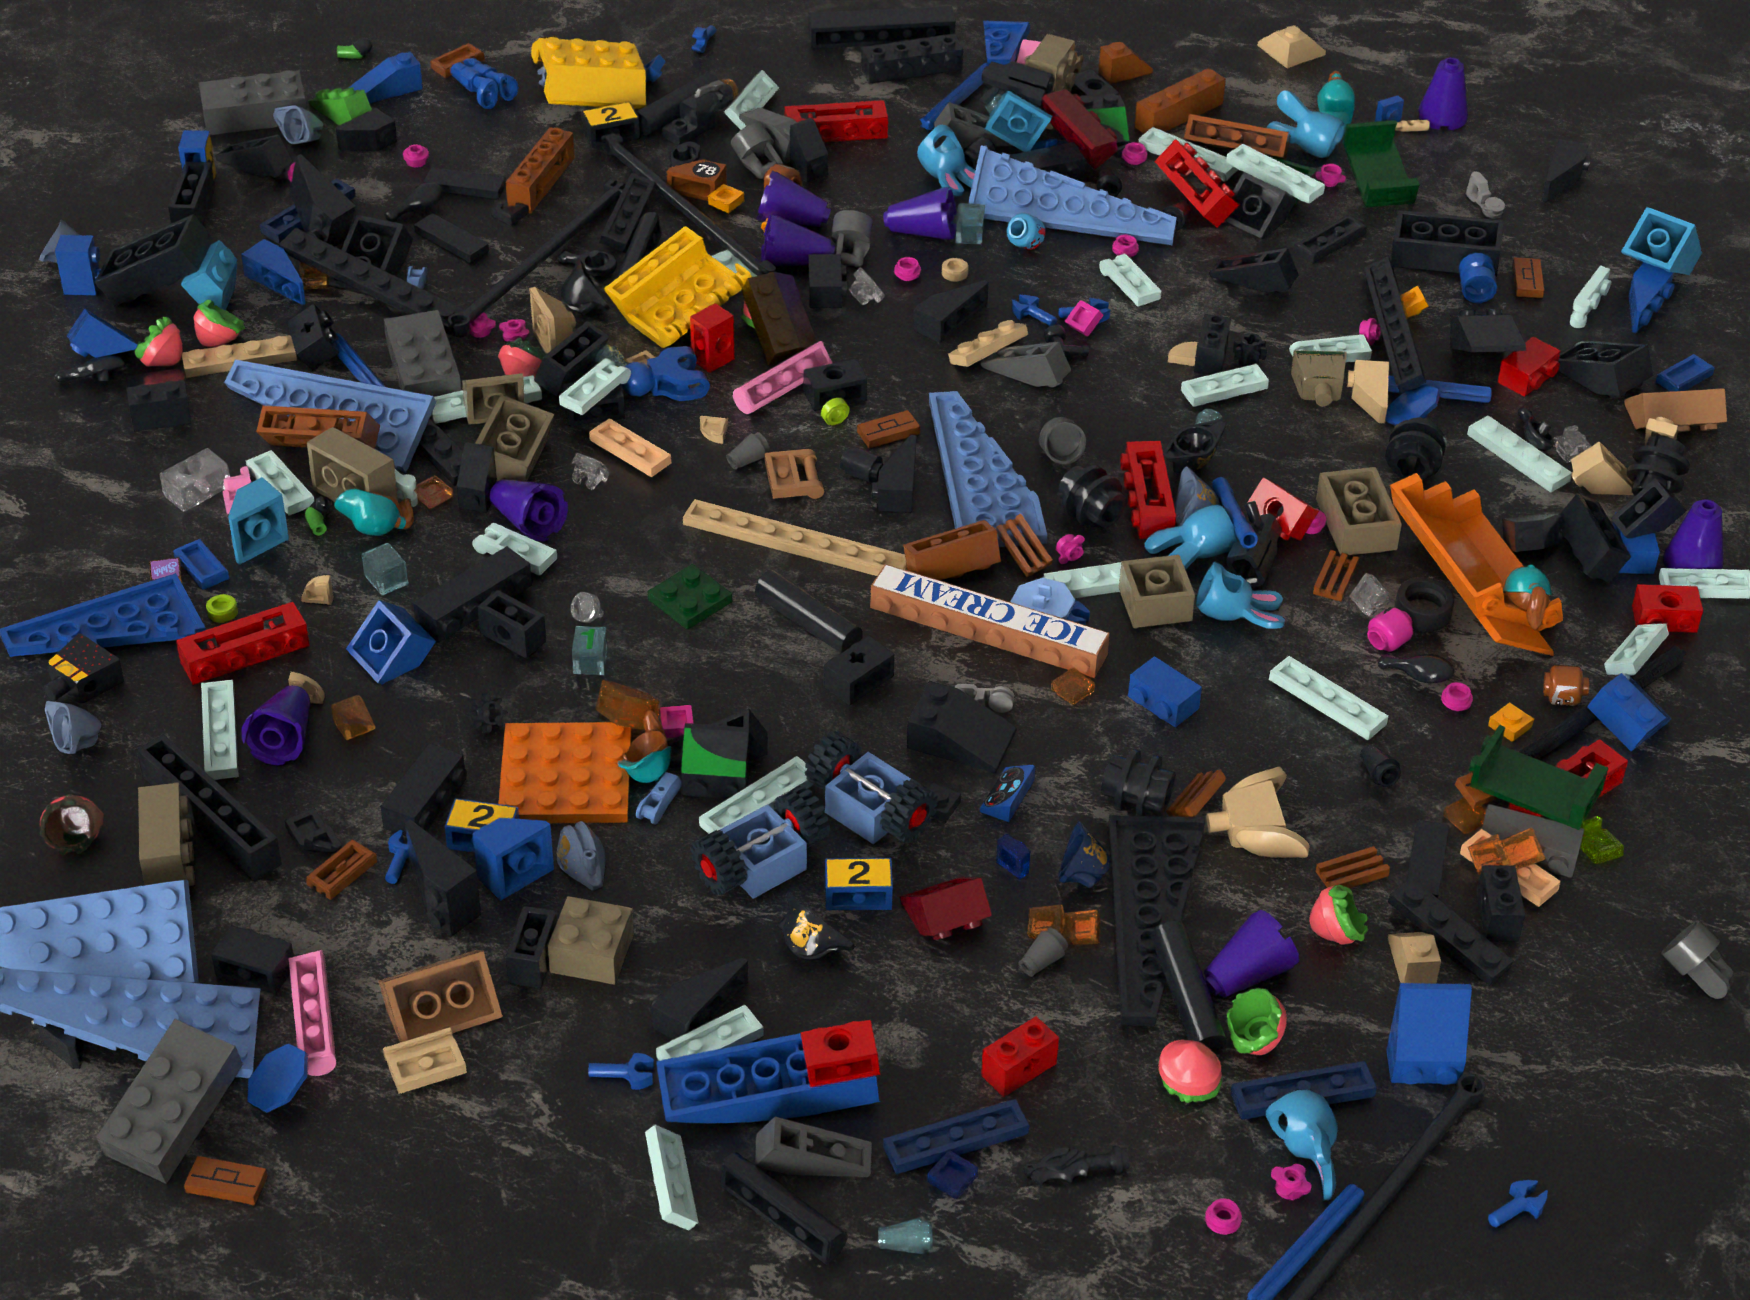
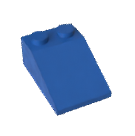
[1386,983,1472,1085]

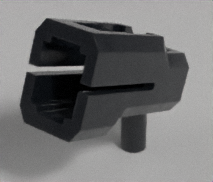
[979,61,1055,111]
[1226,501,1282,588]

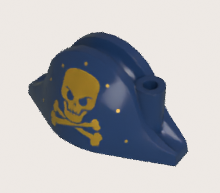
[1059,821,1110,888]

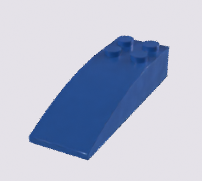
[656,1033,880,1123]

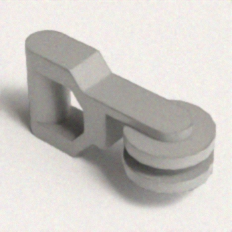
[1466,171,1505,219]
[955,684,1015,713]

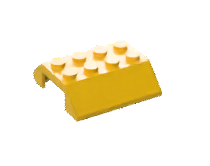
[531,37,646,109]
[604,226,752,348]

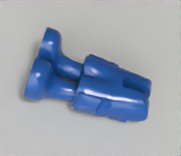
[450,58,519,109]

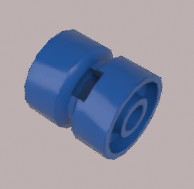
[1459,253,1497,303]

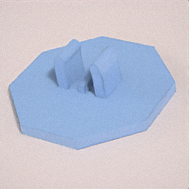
[1010,578,1075,619]

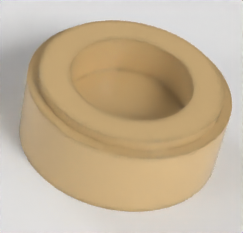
[942,258,968,282]

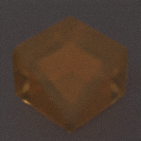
[331,695,375,740]

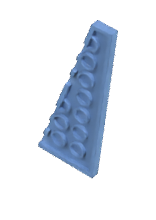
[967,146,1177,245]
[224,359,437,473]

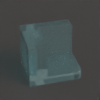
[362,543,408,595]

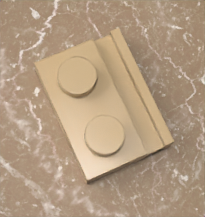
[383,1027,467,1094]

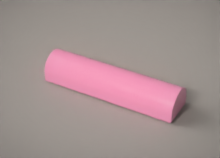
[733,341,833,414]
[289,950,336,1076]

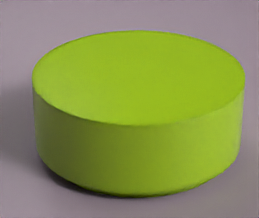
[821,398,850,425]
[206,594,238,623]

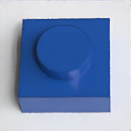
[644,55,666,83]
[1375,95,1404,122]

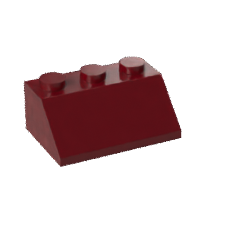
[1042,89,1118,170]

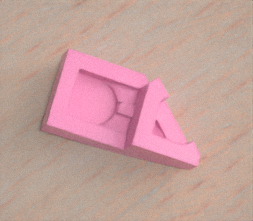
[223,466,251,514]

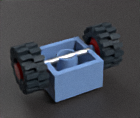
[805,731,938,844]
[690,786,830,899]

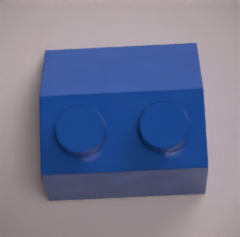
[67,308,138,358]
[346,600,436,684]
[1587,673,1672,751]
[473,818,554,901]

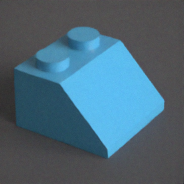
[985,91,1052,152]
[181,240,237,310]
[228,477,289,565]

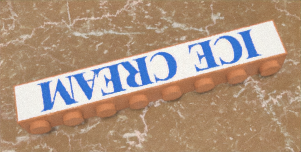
[870,564,1110,678]

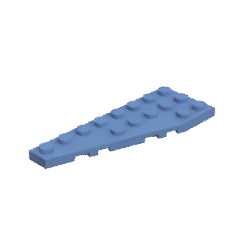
[929,391,1047,547]
[0,880,199,983]
[0,968,260,1078]

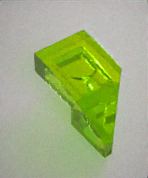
[1580,816,1624,864]

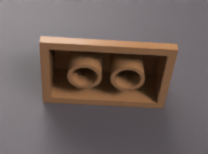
[1624,389,1727,432]
[378,950,503,1043]

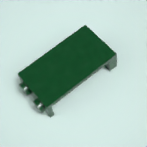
[1343,120,1420,208]
[1469,725,1608,830]

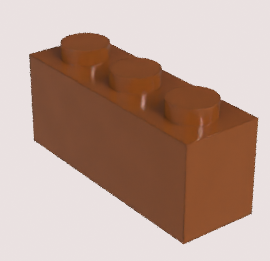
[903,520,1001,581]

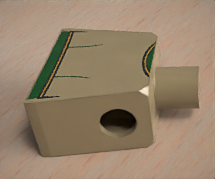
[1291,350,1347,407]

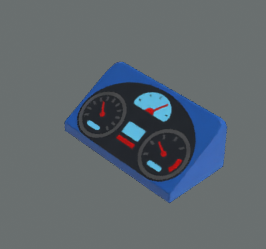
[980,765,1035,822]

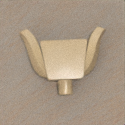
[1206,766,1310,858]

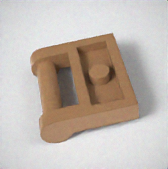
[765,449,824,499]

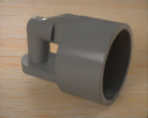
[731,123,783,179]
[831,210,873,267]
[1038,417,1086,464]
[1661,920,1733,999]

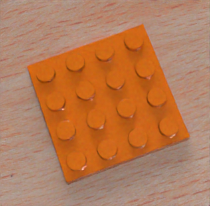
[498,722,632,823]

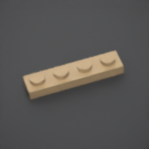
[181,335,297,378]

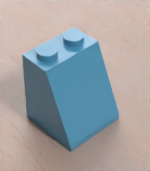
[1621,207,1702,275]

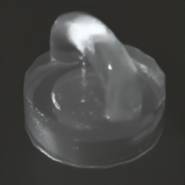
[571,592,604,623]

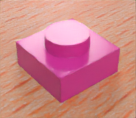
[1064,300,1104,337]
[660,705,694,738]

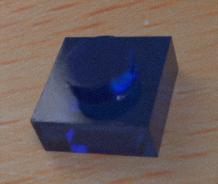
[996,833,1031,879]
[927,1150,978,1200]

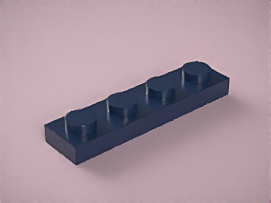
[260,178,356,243]
[1231,1061,1377,1120]
[883,1099,1029,1174]

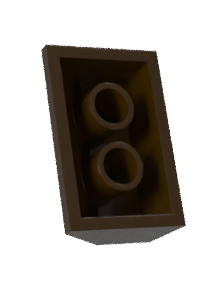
[741,272,817,365]

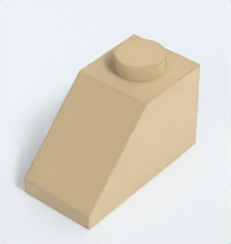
[1347,360,1389,424]
[1571,442,1634,495]
[1388,932,1441,984]

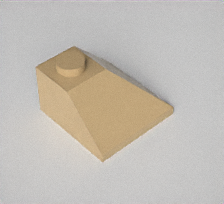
[1258,25,1326,68]
[530,287,576,354]

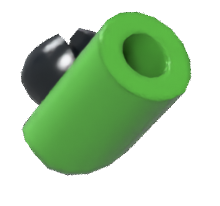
[337,38,372,59]
[305,496,332,536]

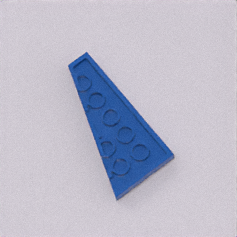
[0,573,206,657]

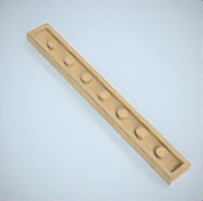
[683,499,907,576]

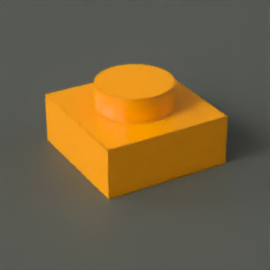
[708,184,744,213]
[1401,286,1429,318]
[1488,702,1534,742]

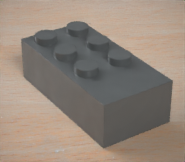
[198,70,306,135]
[384,310,461,397]
[96,1019,243,1184]

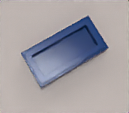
[1655,354,1715,392]
[173,539,229,590]

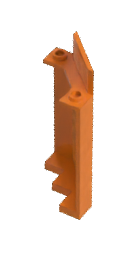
[1390,473,1563,656]

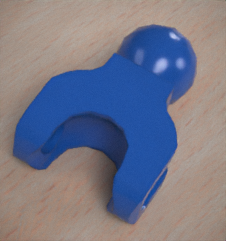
[620,346,710,401]

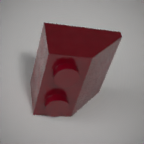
[899,877,992,940]

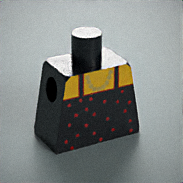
[43,633,124,703]

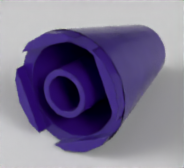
[1418,57,1468,130]
[756,171,831,227]
[884,187,957,240]
[760,215,835,267]
[490,479,568,541]
[1663,499,1724,569]
[242,685,310,766]
[1204,910,1300,998]

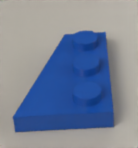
[984,21,1030,65]

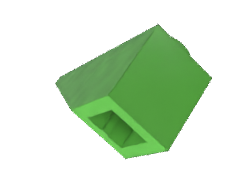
[308,87,372,125]

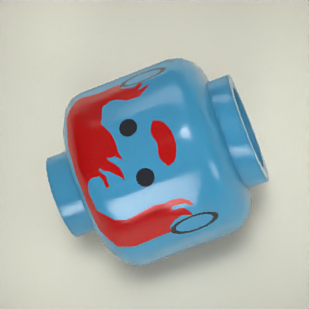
[1007,213,1046,250]

